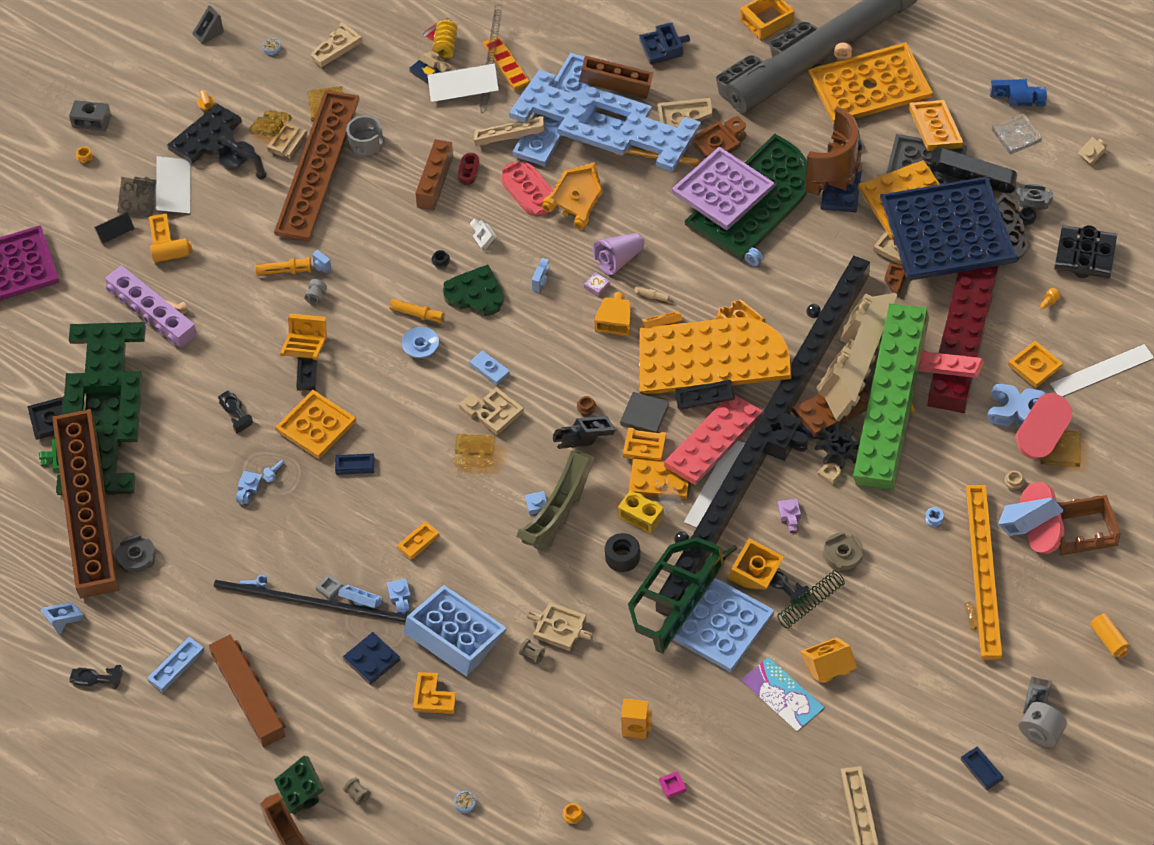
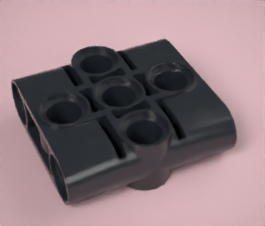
[1054,225,1117,279]

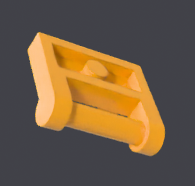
[623,428,667,461]

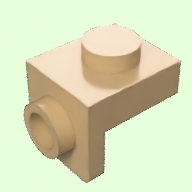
[1078,137,1109,165]

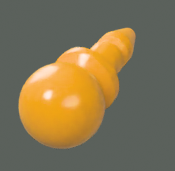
[1040,288,1061,309]

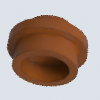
[577,396,596,415]

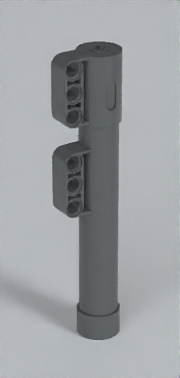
[716,0,917,113]

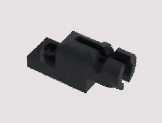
[553,416,616,449]

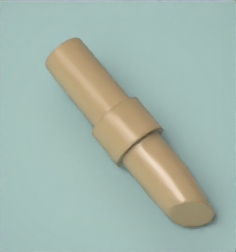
[634,287,669,302]

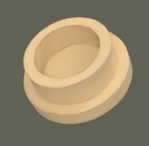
[1004,471,1024,490]

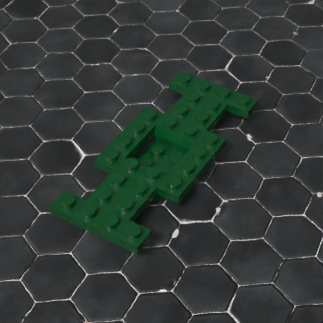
[56,322,146,495]

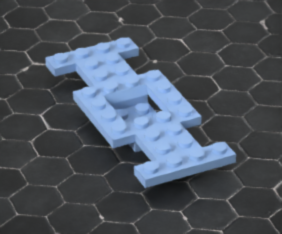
[509,70,701,172]

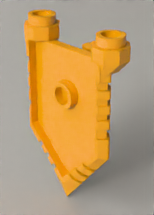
[542,162,603,230]

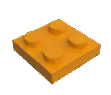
[1008,341,1063,388]

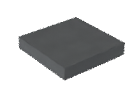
[620,392,669,433]

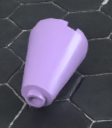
[592,233,644,275]

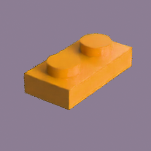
[149,213,171,245]
[641,311,682,329]
[397,521,440,561]

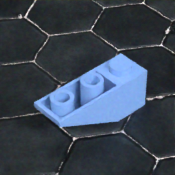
[998,498,1063,536]

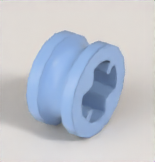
[744,248,763,266]
[925,507,944,527]

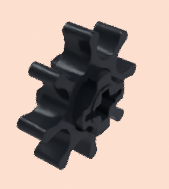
[814,422,860,470]

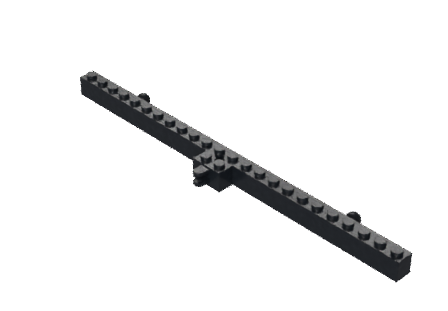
[656,255,870,616]

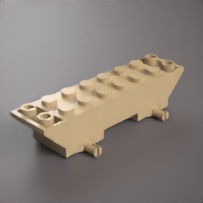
[817,293,897,421]

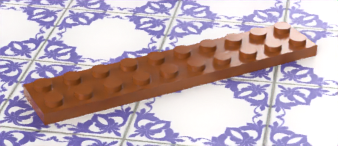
[274,90,360,242]

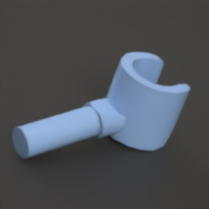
[264,460,284,483]
[240,575,267,588]

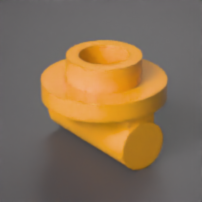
[197,90,215,110]

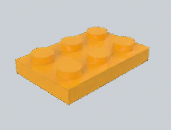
[629,459,689,500]

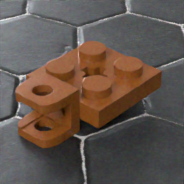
[691,116,747,158]

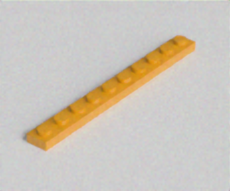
[966,485,1002,660]

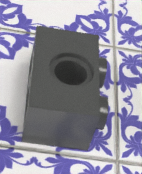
[69,100,111,131]

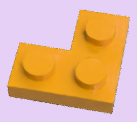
[413,672,456,714]

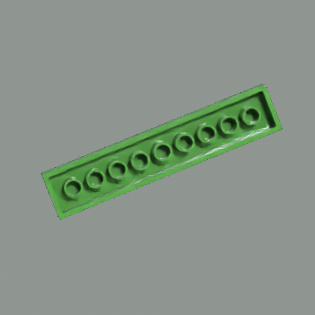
[853,304,929,490]

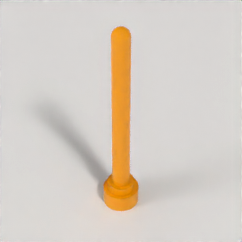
[615,147,700,166]

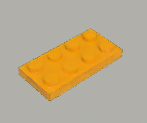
[909,100,963,151]

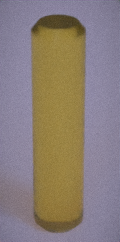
[965,602,978,630]

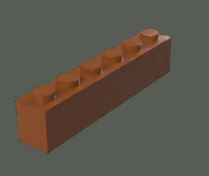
[209,635,286,747]

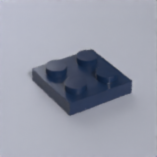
[343,632,400,685]

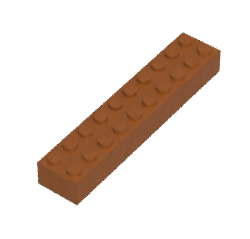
[52,409,119,599]

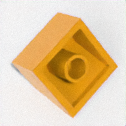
[728,538,784,589]
[800,637,857,683]

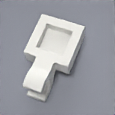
[470,218,497,249]

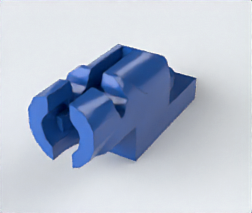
[990,79,1047,107]

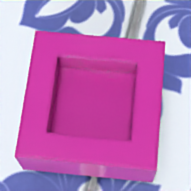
[659,771,686,799]

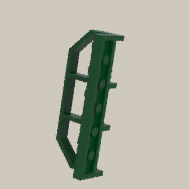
[628,537,724,654]

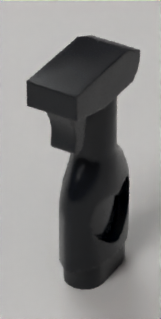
[218,390,253,434]
[770,568,810,605]
[70,664,123,689]

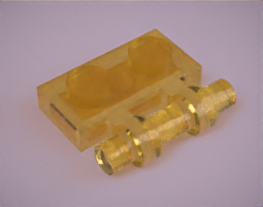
[248,110,292,137]
[454,434,495,468]

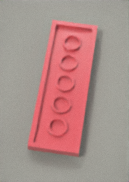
[664,394,763,486]

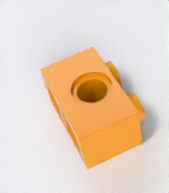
[621,699,653,739]

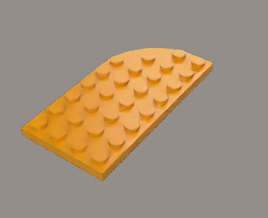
[639,317,791,395]

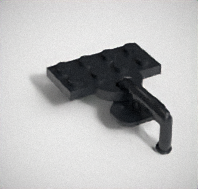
[167,104,267,179]

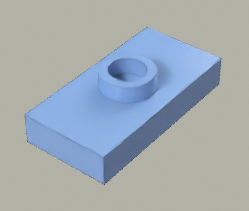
[469,350,510,386]
[338,585,383,608]

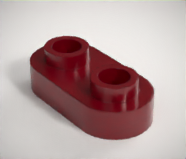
[458,153,480,185]

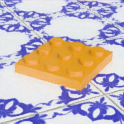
[275,390,357,459]

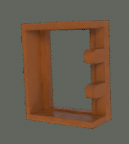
[1057,495,1120,556]

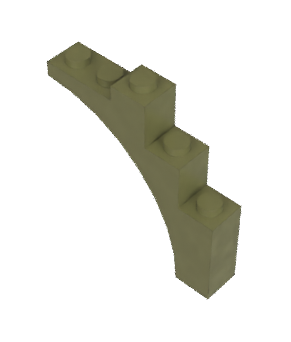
[516,450,595,550]

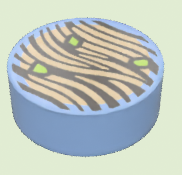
[263,38,281,55]
[455,791,476,813]

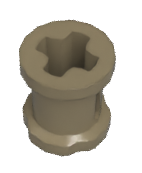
[519,638,546,664]
[343,777,371,805]

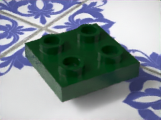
[274,755,324,815]

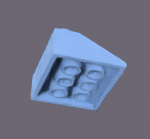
[403,585,507,677]

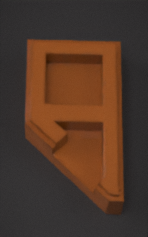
[884,263,906,297]

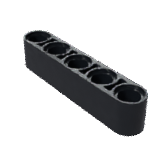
[930,148,1017,193]

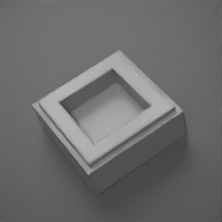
[315,574,344,601]

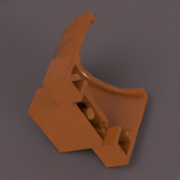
[805,106,863,196]

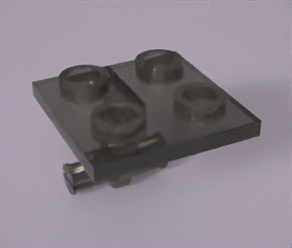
[117,176,157,218]

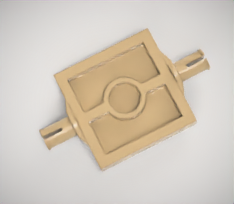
[527,602,593,651]

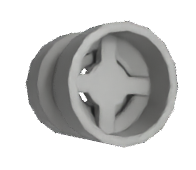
[304,279,327,305]

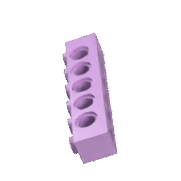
[105,265,197,348]

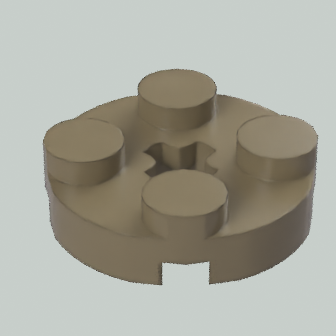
[823,533,863,572]

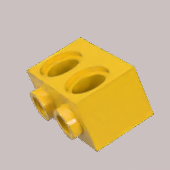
[618,490,664,535]

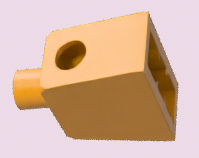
[594,292,631,336]

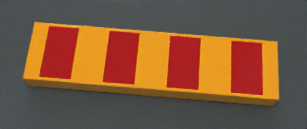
[483,36,530,91]

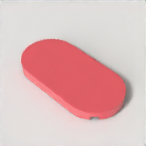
[501,161,553,216]
[1015,393,1072,459]
[1020,482,1064,554]

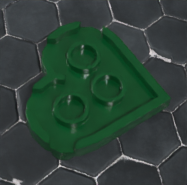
[443,264,504,316]

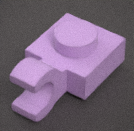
[778,499,801,532]

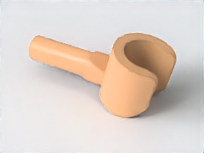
[165,300,188,315]

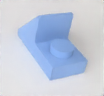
[41,602,84,635]

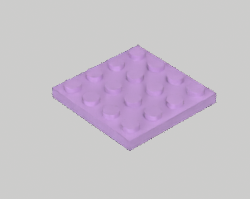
[672,147,774,230]

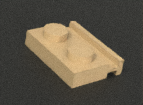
[267,122,307,159]

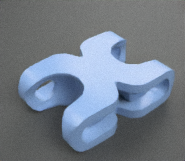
[987,384,1046,428]

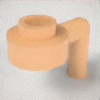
[834,43,852,62]

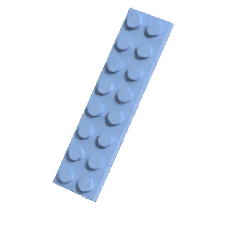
[512,53,592,166]

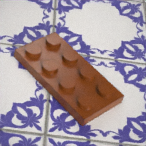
[792,388,870,437]

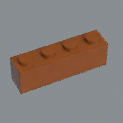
[579,56,654,99]
[415,139,454,210]

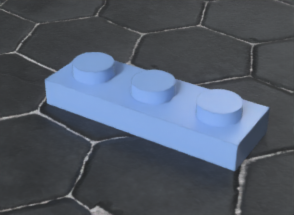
[147,637,205,693]

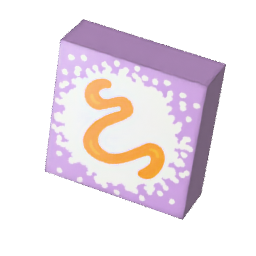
[584,272,610,296]

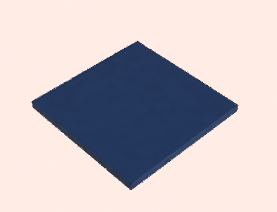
[880,177,1017,281]

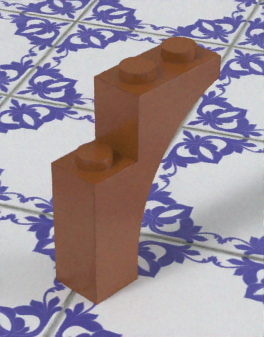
[260,792,308,845]

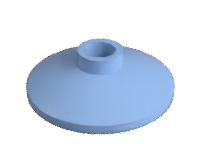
[401,327,439,358]

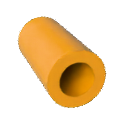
[150,238,193,263]
[1090,613,1130,658]

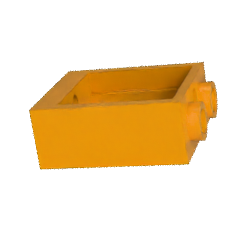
[740,0,795,41]

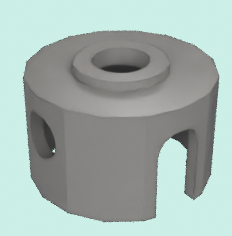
[346,115,384,156]
[1019,702,1067,748]

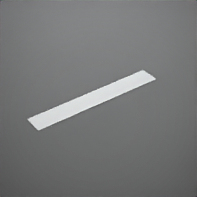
[1050,344,1154,396]
[684,441,745,527]

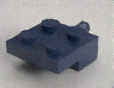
[639,22,690,64]

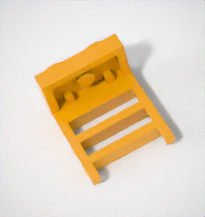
[280,313,327,360]

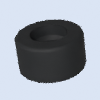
[604,533,640,572]

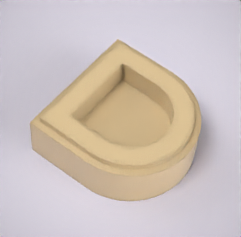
[817,463,841,486]

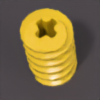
[432,20,458,59]

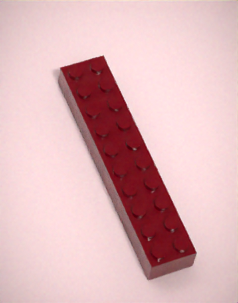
[927,265,1000,414]

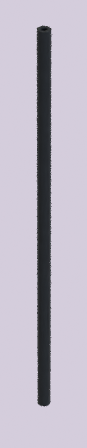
[214,580,408,623]

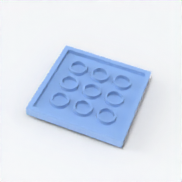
[673,578,774,673]

